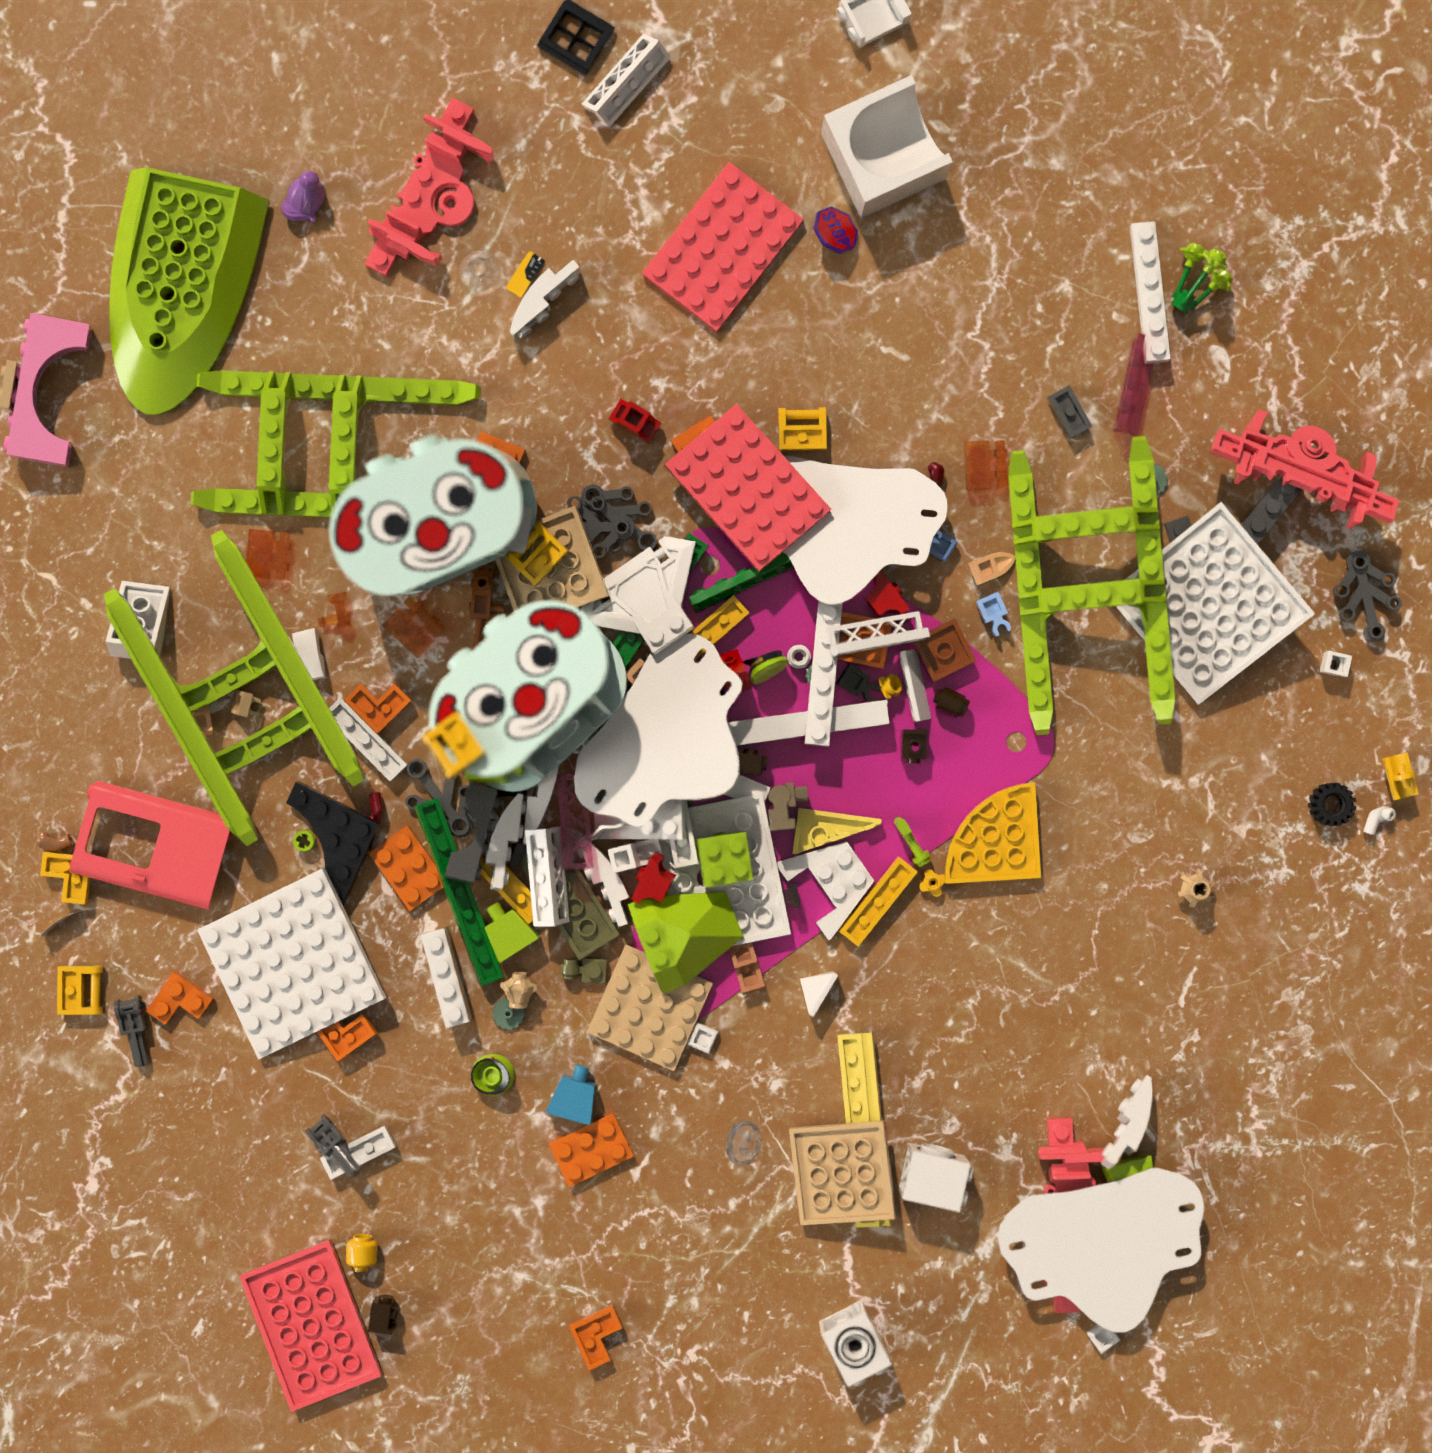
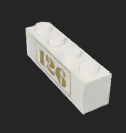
[421,927,473,1028]

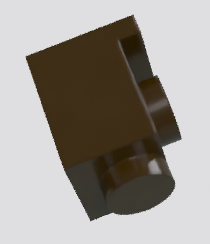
[900,729,927,764]
[736,748,767,775]
[368,1294,398,1335]

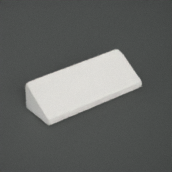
[899,650,931,722]

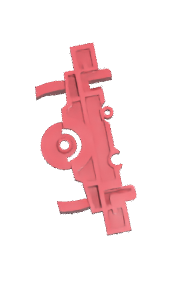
[365,98,495,277]
[1210,409,1399,529]
[1038,1117,1120,1313]

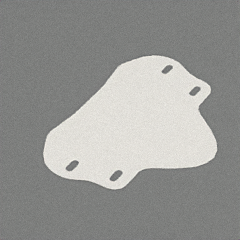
[783,456,947,605]
[574,634,742,827]
[998,1168,1204,1332]

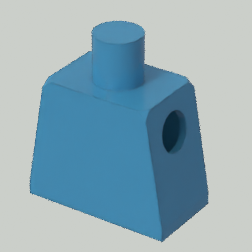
[546,1064,596,1125]

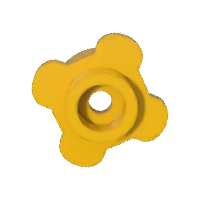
[879,674,902,699]
[919,869,945,897]

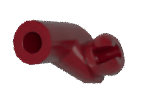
[928,462,945,487]
[367,792,384,823]

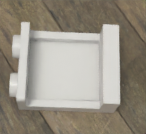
[837,0,912,48]

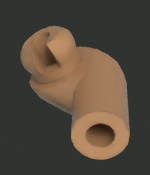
[36,831,74,852]

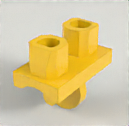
[1382,752,1419,800]

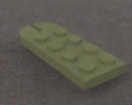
[521,838,620,960]

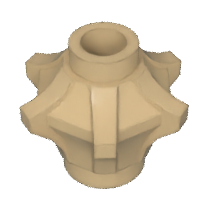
[1177,870,1215,908]
[500,972,538,1009]

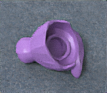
[281,171,325,223]

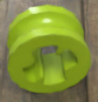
[293,830,316,852]

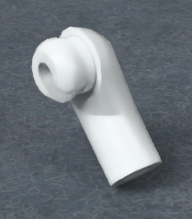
[1363,806,1396,835]

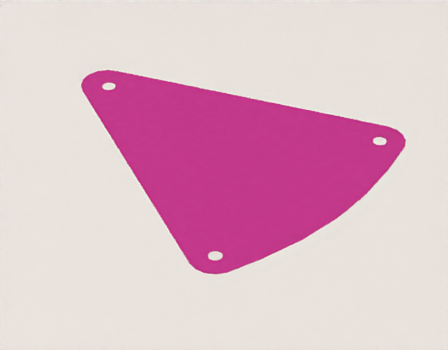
[631,527,1055,1022]

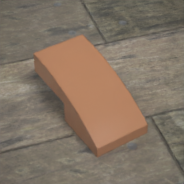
[729,942,766,995]

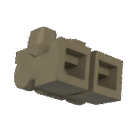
[768,782,808,831]

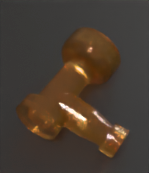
[318,592,351,628]

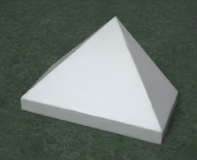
[800,971,838,1017]

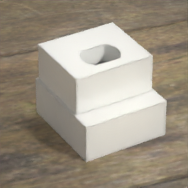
[1319,651,1352,677]

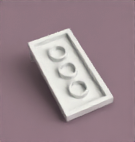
[588,791,686,840]

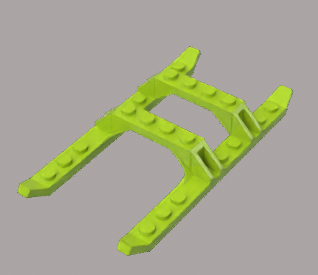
[190,370,481,518]
[1008,436,1175,735]
[104,530,364,846]

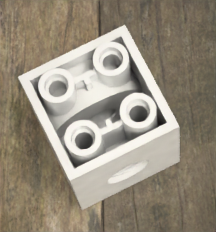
[898,1143,973,1212]
[819,1299,892,1387]

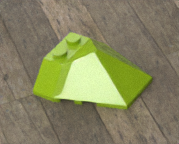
[628,891,743,994]

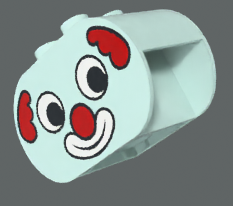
[330,434,537,595]
[430,601,627,792]

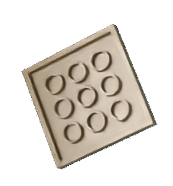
[496,506,610,612]
[587,944,713,1071]
[789,1120,896,1225]

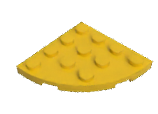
[945,782,1041,884]

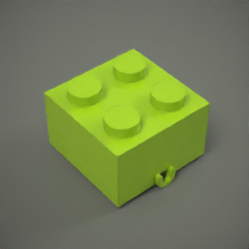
[696,831,753,888]

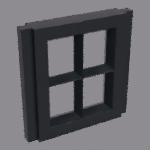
[537,0,615,76]

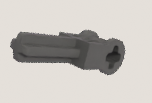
[114,995,149,1067]
[305,1114,361,1178]

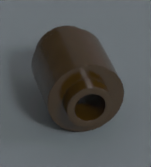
[933,687,970,718]

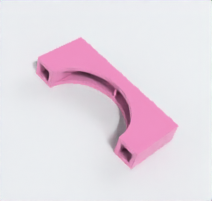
[3,313,93,468]

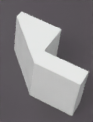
[608,839,666,873]

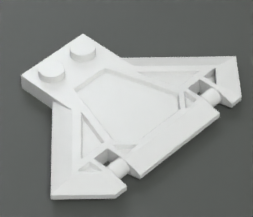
[581,536,696,655]

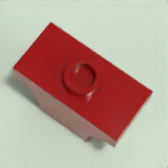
[608,398,661,444]
[864,570,910,618]
[719,649,752,693]
[631,852,676,904]

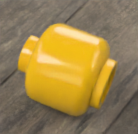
[346,1234,378,1272]

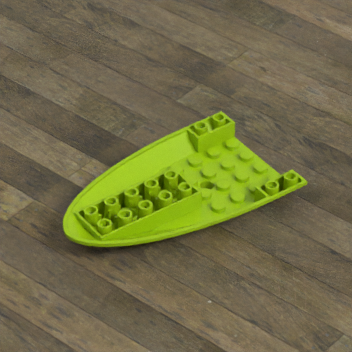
[109,167,270,415]

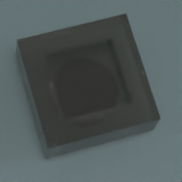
[782,882,801,909]

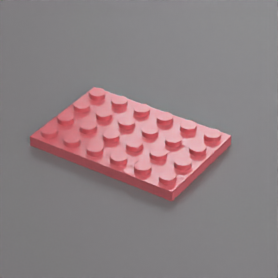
[642,162,804,332]
[664,404,831,572]
[239,1239,383,1412]

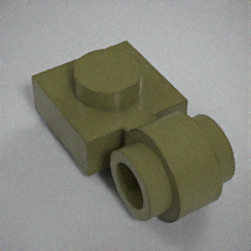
[560,957,607,984]

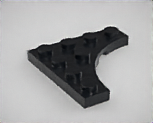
[286,781,381,907]

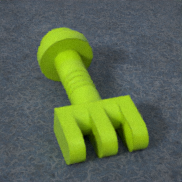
[894,817,931,867]

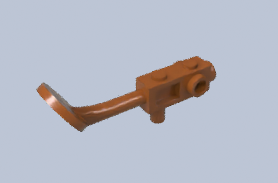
[448,566,505,674]

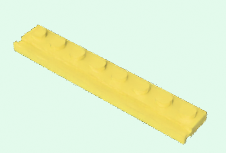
[837,1032,892,1228]

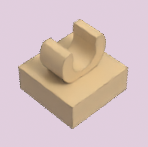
[231,690,261,717]

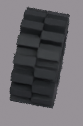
[1308,783,1357,826]

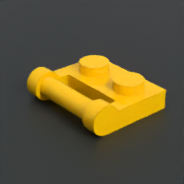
[778,407,827,451]
[506,521,569,586]
[422,712,486,780]
[57,965,103,1015]

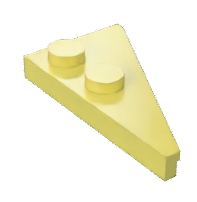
[792,808,882,854]

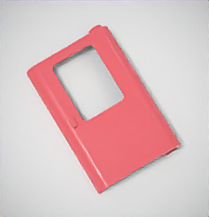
[70,781,234,910]

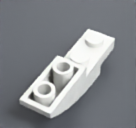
[510,260,581,340]
[484,794,526,891]
[576,837,630,927]
[1101,1075,1152,1169]

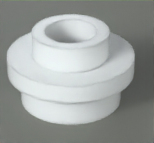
[787,645,811,669]

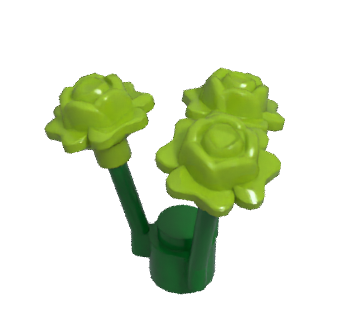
[1171,243,1233,314]

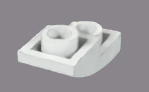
[292,628,326,681]

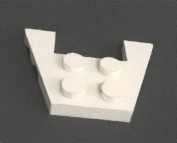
[776,841,874,940]

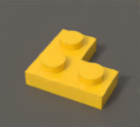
[40,852,91,905]

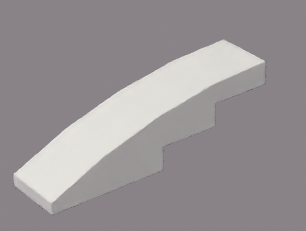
[523,764,561,844]

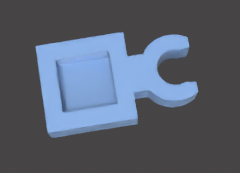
[975,592,1011,637]

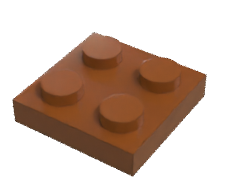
[913,619,976,682]

